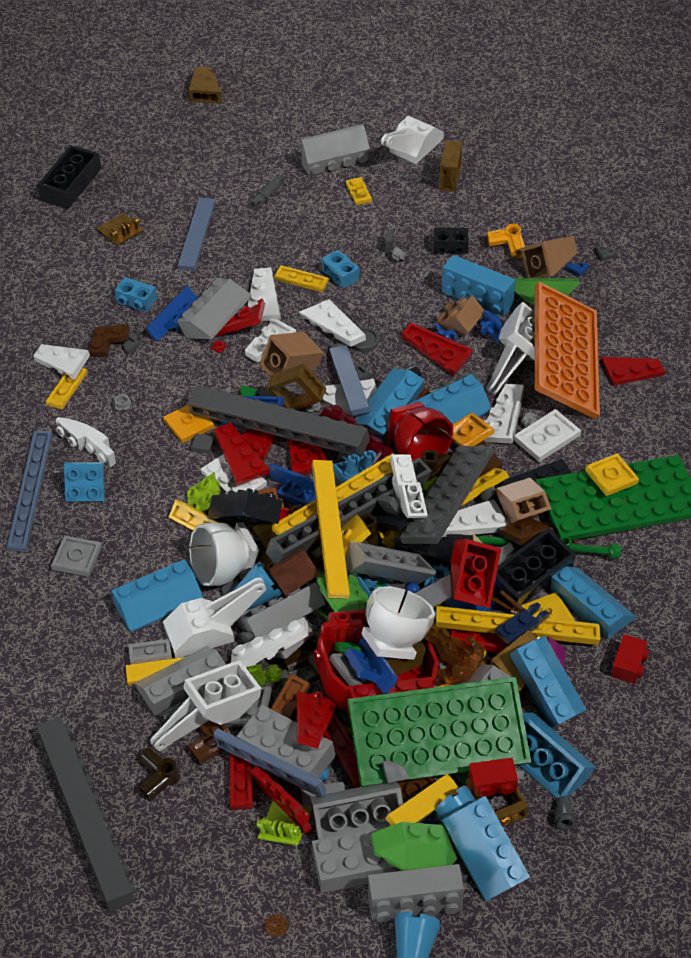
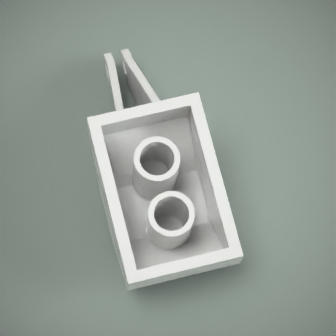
[381,116,444,164]
[486,302,535,395]
[163,578,266,658]
[150,660,261,751]

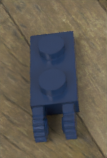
[495,602,550,646]

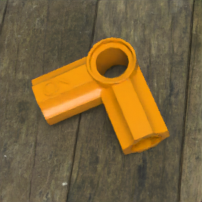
[487,224,525,258]

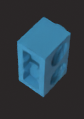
[322,250,360,289]
[115,277,157,312]

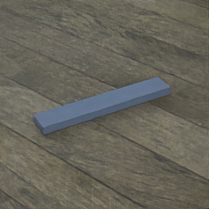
[178,197,216,271]
[329,345,370,416]
[213,728,326,797]

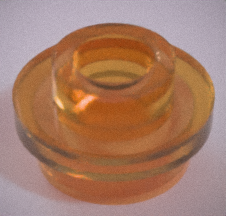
[265,914,288,937]

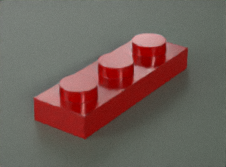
[230,753,253,810]

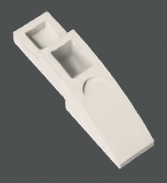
[56,417,116,467]
[390,455,428,518]

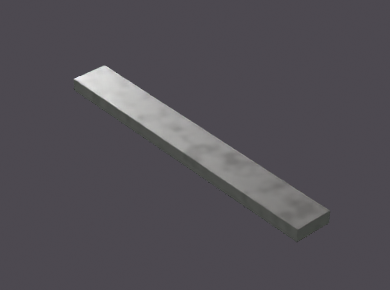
[414,542,520,608]

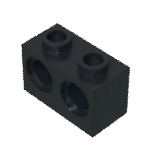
[434,228,469,254]

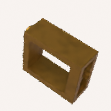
[439,140,462,192]
[266,363,326,410]
[465,778,529,827]

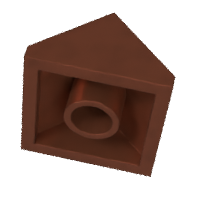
[269,547,320,596]

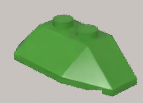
[513,278,580,305]
[317,572,368,612]
[370,822,458,871]

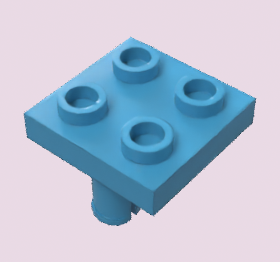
[333,450,376,483]
[64,462,105,501]

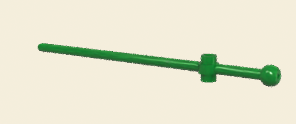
[385,530,621,559]

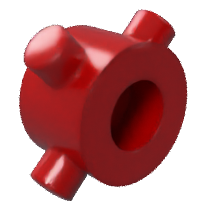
[211,341,227,354]

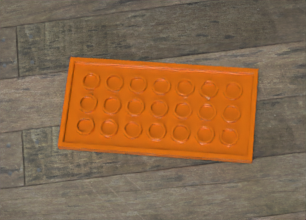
[535,282,600,419]

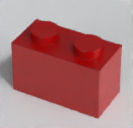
[611,634,650,684]
[468,757,518,797]

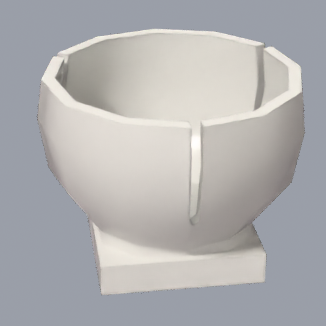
[189,522,260,586]
[361,586,435,660]

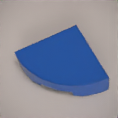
[565,262,589,277]

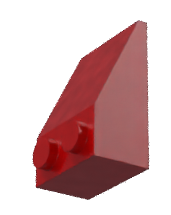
[451,539,502,608]

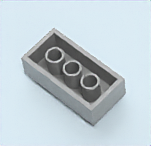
[237,705,335,778]
[312,826,402,893]
[368,864,464,923]

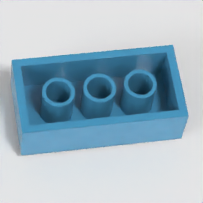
[442,255,515,317]

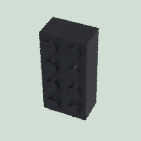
[37,145,101,209]
[207,488,283,527]
[494,528,577,607]

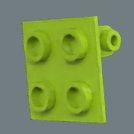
[187,472,221,513]
[257,801,312,846]

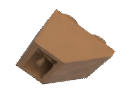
[433,295,485,337]
[496,478,551,524]

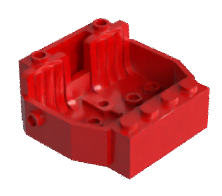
[314,606,439,725]

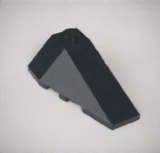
[394,534,474,568]

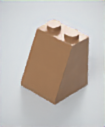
[521,236,578,278]
[259,332,324,376]

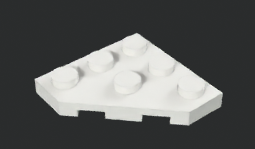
[322,379,377,418]

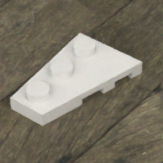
[245,319,296,363]
[33,344,90,380]

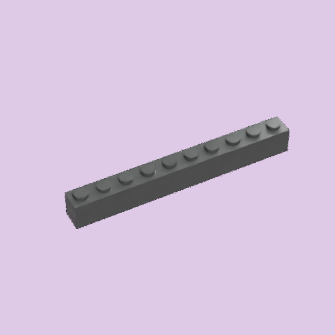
[188,386,370,457]
[266,457,432,565]
[36,717,137,912]

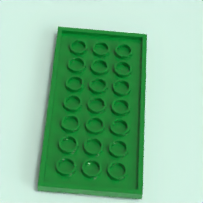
[535,455,691,540]
[347,677,531,787]

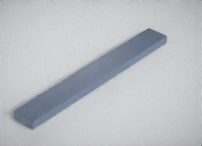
[7,431,53,552]

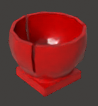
[385,402,454,461]

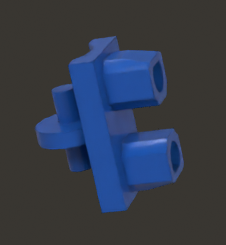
[478,310,504,343]

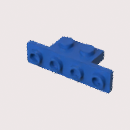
[146,286,198,341]
[269,464,316,506]
[345,637,397,694]

